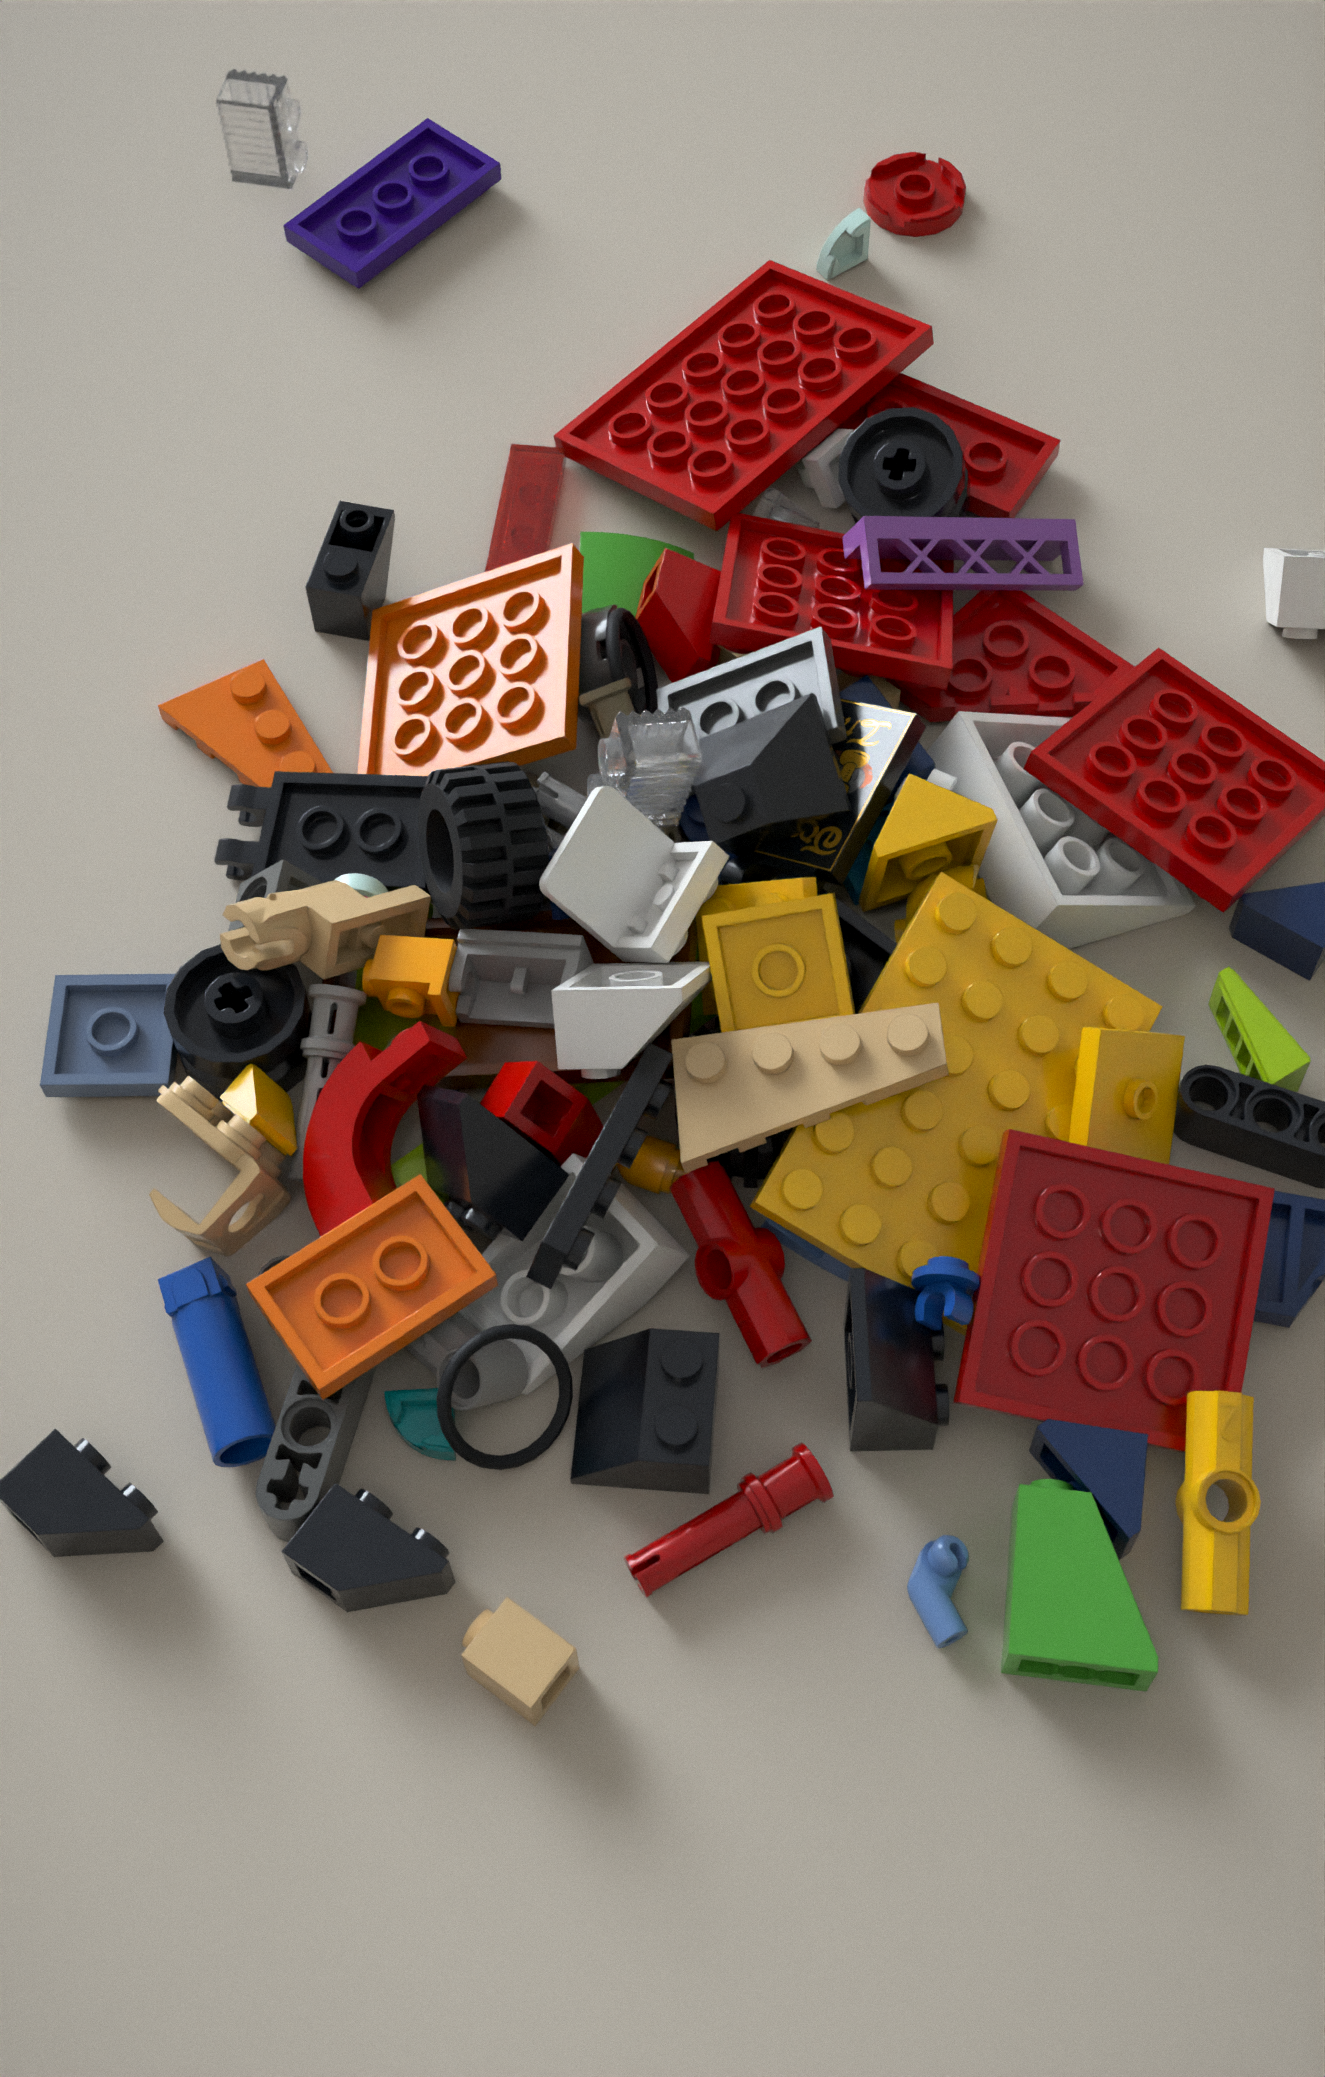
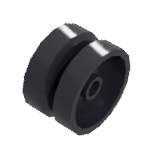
[838,407,970,524]
[163,944,312,1102]

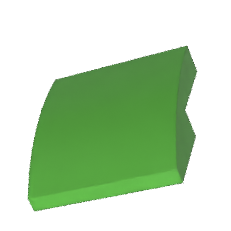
[580,531,694,617]

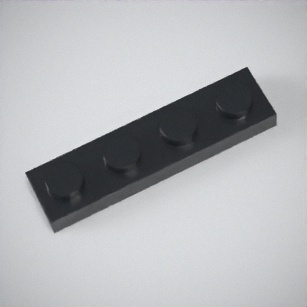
[526,1042,673,1289]

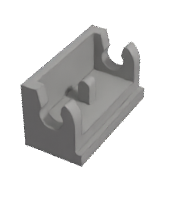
[449,929,594,1029]

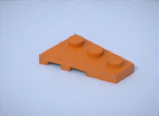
[158,659,333,787]

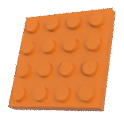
[357,543,584,776]

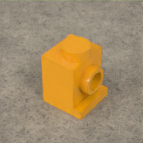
[362,935,461,1028]

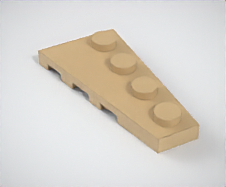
[671,1002,948,1173]

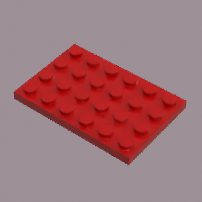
[553,260,934,531]

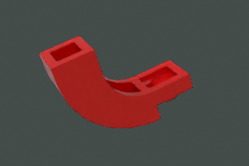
[303,1021,467,1236]

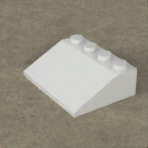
[927,711,1196,949]

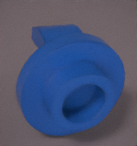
[911,1256,980,1330]

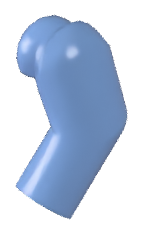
[907,1535,969,1649]

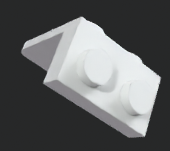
[539,786,730,963]

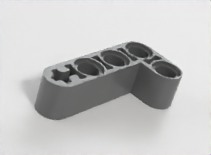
[255,1255,377,1542]

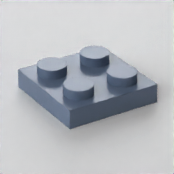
[40,974,178,1097]

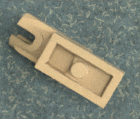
[220,880,431,979]

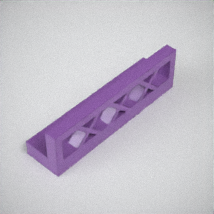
[842,516,1084,591]

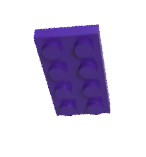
[283,118,502,289]

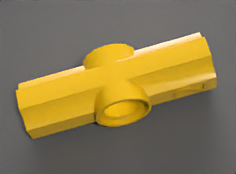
[1175,1391,1261,1616]

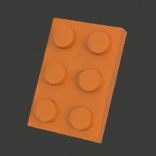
[246,1174,498,1400]

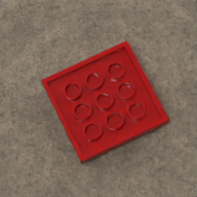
[709,513,954,690]
[1023,647,1325,913]
[953,1129,1275,1453]

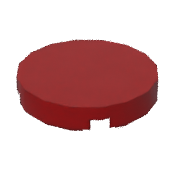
[863,152,966,237]

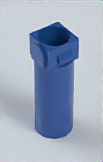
[157,1257,276,1467]

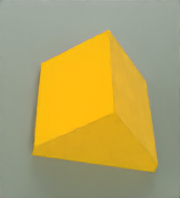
[858,773,998,912]

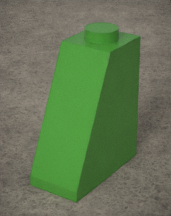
[1001,1479,1159,1692]

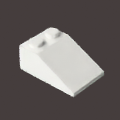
[459,1153,690,1395]

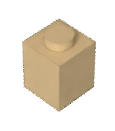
[461,1597,580,1726]

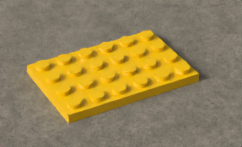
[749,872,1163,1336]

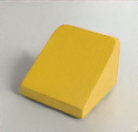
[220,1064,297,1156]

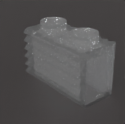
[216,69,308,190]
[587,706,702,827]

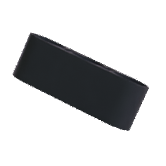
[1173,1065,1325,1189]

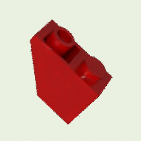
[635,548,721,683]
[480,1061,604,1167]

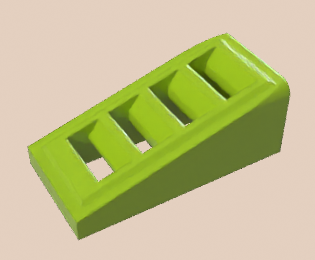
[1208,966,1311,1092]

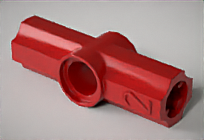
[669,1161,812,1368]

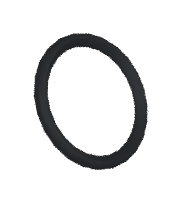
[606,608,658,728]
[437,1324,573,1470]

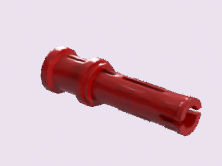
[624,1442,834,1598]

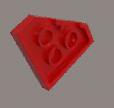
[886,590,1135,722]

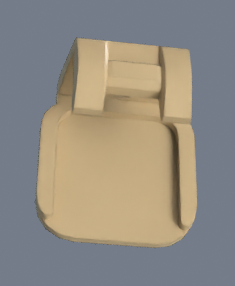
[149,1075,291,1256]

